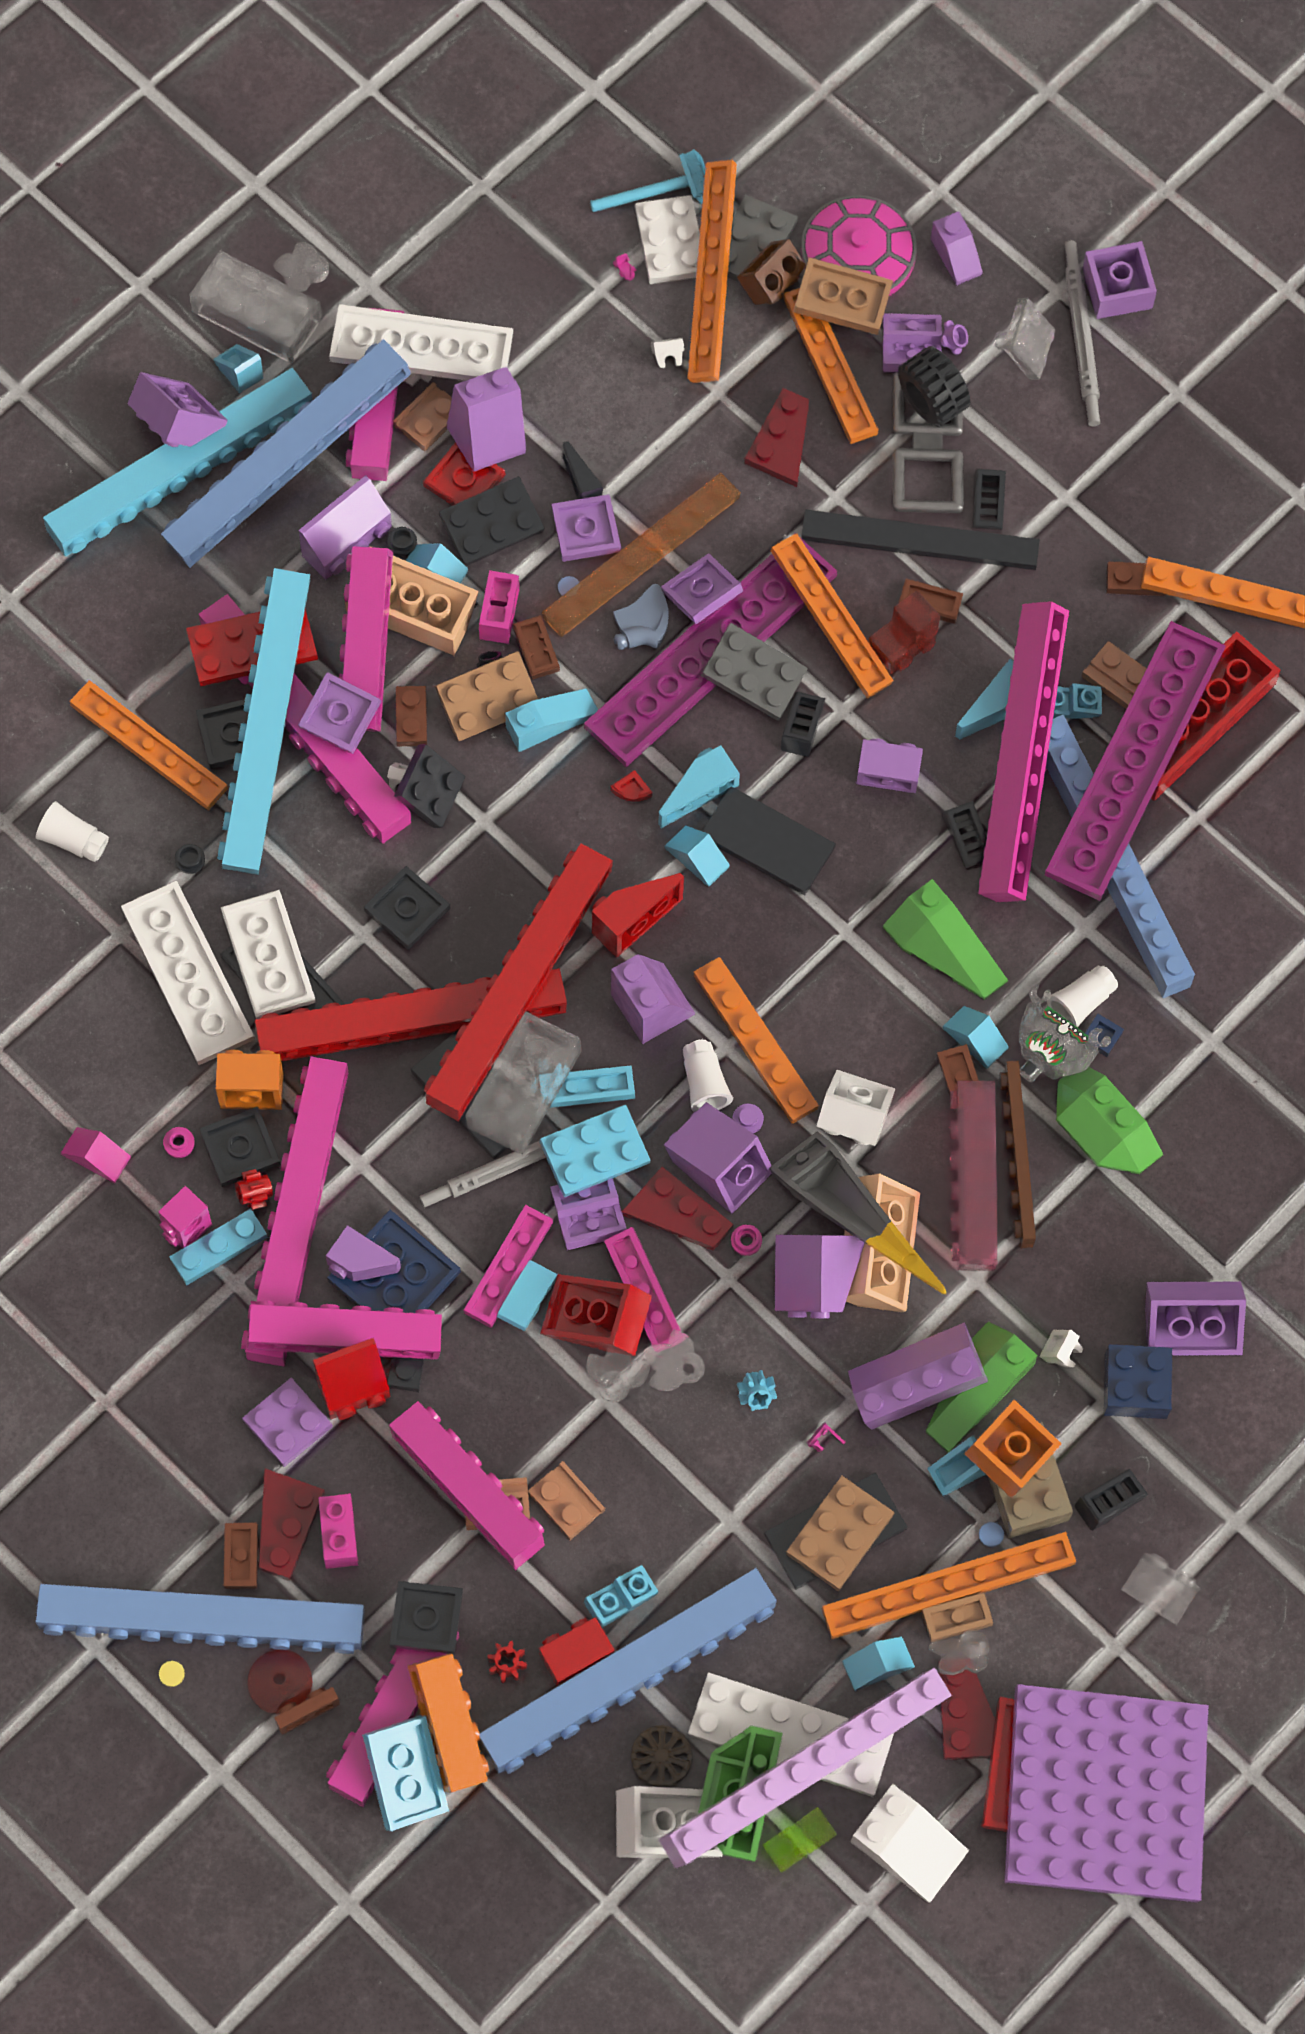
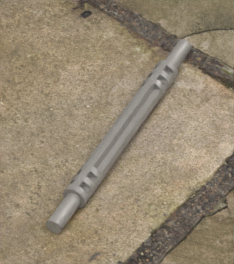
[1065,241,1100,426]
[419,1119,588,1208]

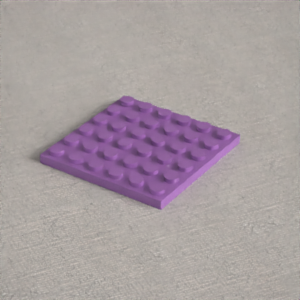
[1005,1684,1208,1902]

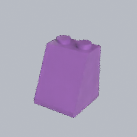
[447,367,526,471]
[611,954,695,1044]
[664,1102,772,1214]
[775,1235,864,1318]

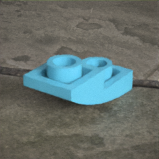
[1053,683,1102,718]
[497,1260,557,1331]
[583,1565,658,1628]

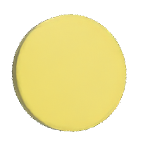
[159,1661,185,1687]

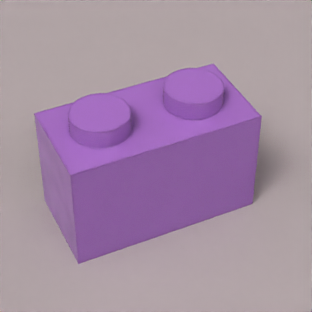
[856,738,923,793]

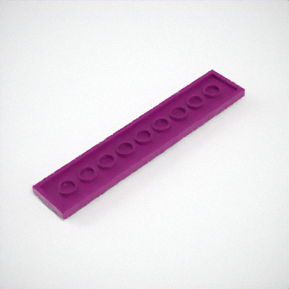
[584,533,837,767]
[1044,621,1226,901]

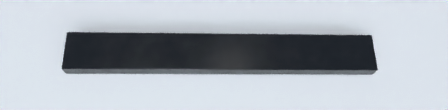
[801,509,1040,570]

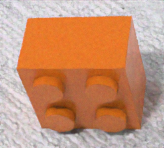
[216,1050,284,1110]
[964,1400,1062,1498]

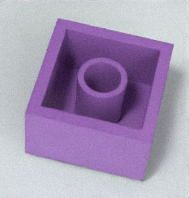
[1082,241,1157,319]

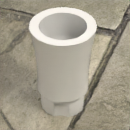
[36,801,109,862]
[1047,966,1118,1027]
[683,1040,733,1112]

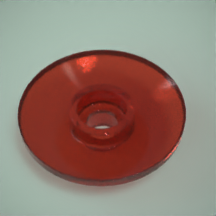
[248,1650,313,1714]

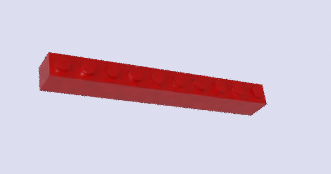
[424,843,613,1121]
[255,968,567,1061]

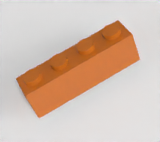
[407,1654,489,1793]

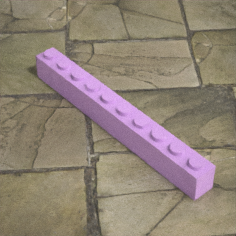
[658,1668,952,1868]

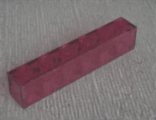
[950,1081,998,1271]

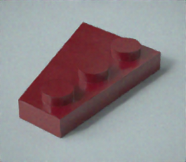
[744,388,809,487]
[622,1167,734,1251]
[259,1468,325,1581]
[937,1660,995,1760]

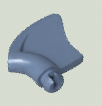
[613,584,668,650]

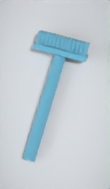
[590,150,705,212]

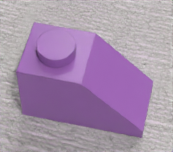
[931,211,983,285]
[326,1225,401,1282]

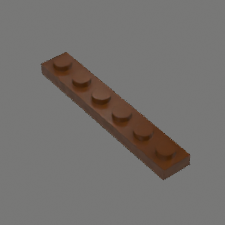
[999,1061,1036,1248]

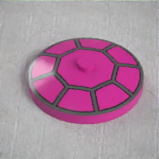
[801,195,917,295]

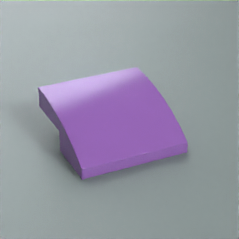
[883,314,942,372]
[550,1178,627,1250]

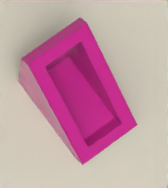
[61,1127,131,1183]

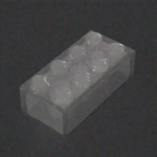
[190,250,322,364]
[465,1011,582,1155]

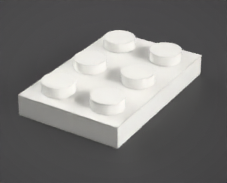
[635,195,700,284]

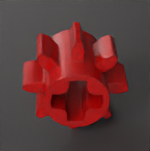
[235,1169,273,1210]
[487,1641,527,1683]

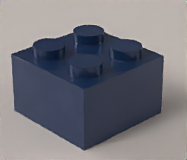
[1103,1344,1172,1419]

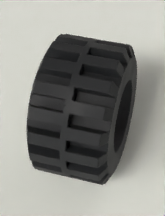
[897,346,971,428]

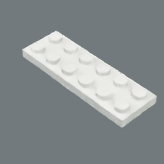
[329,304,513,381]
[121,881,255,1066]
[688,1672,894,1797]

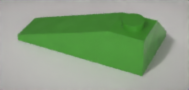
[883,879,1008,1000]
[926,1322,1038,1453]

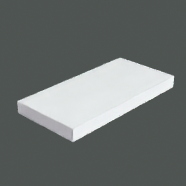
[221,890,316,1019]

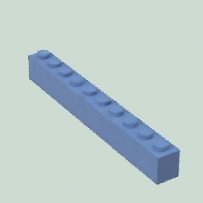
[161,339,411,568]
[1046,715,1195,998]
[479,1568,777,1774]
[36,1584,365,1654]

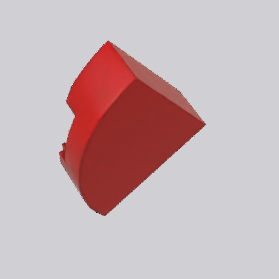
[610,770,653,802]

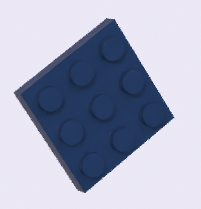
[327,1210,461,1313]

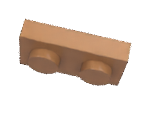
[922,1592,993,1642]

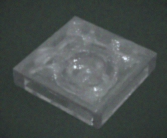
[994,298,1055,380]

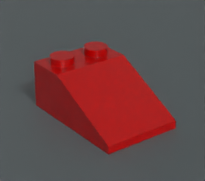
[592,873,684,958]
[540,1274,652,1356]
[313,1337,390,1420]

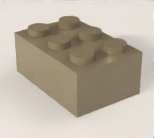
[988,1422,1073,1538]

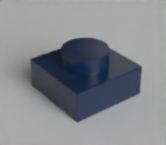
[1085,1014,1124,1057]

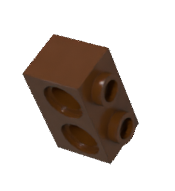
[737,239,806,305]

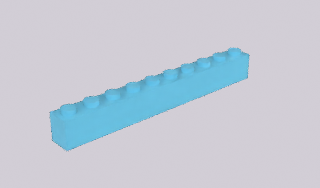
[43,368,313,557]
[217,568,310,875]

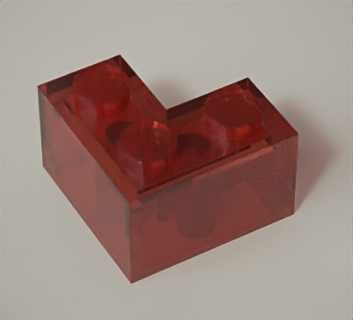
[868,590,940,675]

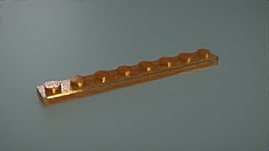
[542,472,740,637]

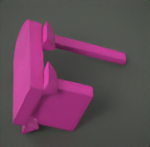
[613,253,636,281]
[807,1423,845,1452]

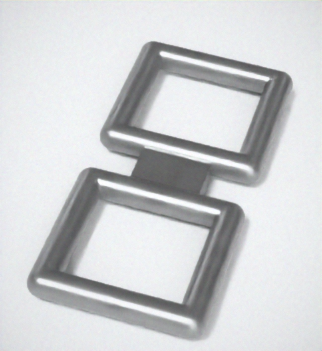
[893,372,963,513]

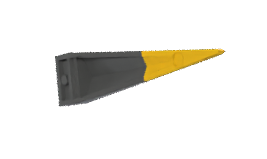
[769,1131,946,1295]

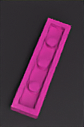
[464,1205,553,1328]
[604,1227,685,1354]

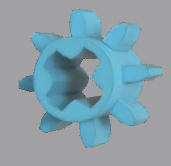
[737,1370,777,1411]

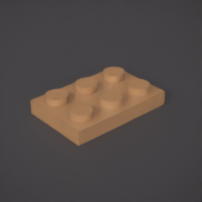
[794,257,893,335]
[435,651,538,742]
[786,1476,894,1592]

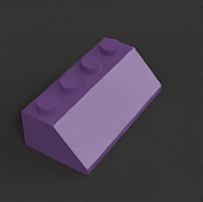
[848,1323,988,1430]

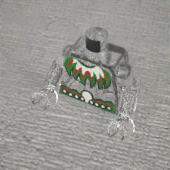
[1018,984,1111,1082]

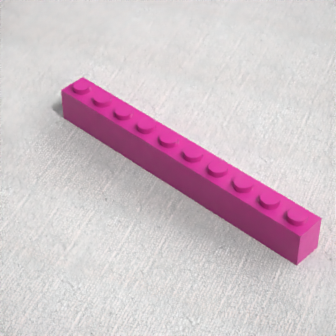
[199,594,411,844]
[978,601,1069,902]
[241,1057,349,1367]

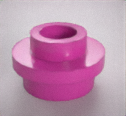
[163,1127,195,1158]
[731,1225,762,1256]

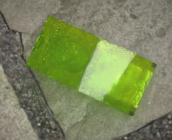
[763,1807,838,1872]

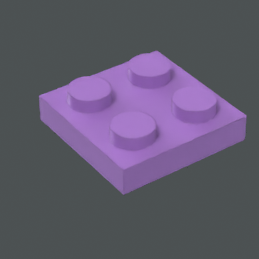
[552,494,621,562]
[661,553,744,624]
[298,672,382,754]
[242,1378,333,1467]

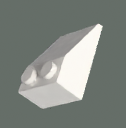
[851,1784,969,1903]
[616,1786,722,1858]

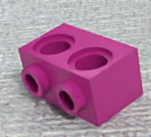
[479,570,519,644]
[158,1186,212,1249]
[319,1494,358,1569]

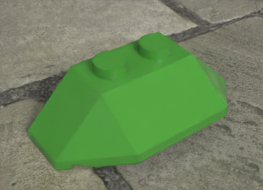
[1056,1063,1163,1174]
[698,1726,783,1862]

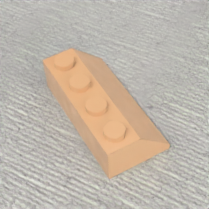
[345,546,479,656]
[844,1174,920,1312]

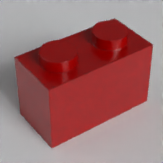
[539,1617,615,1687]

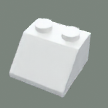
[816,1070,895,1146]

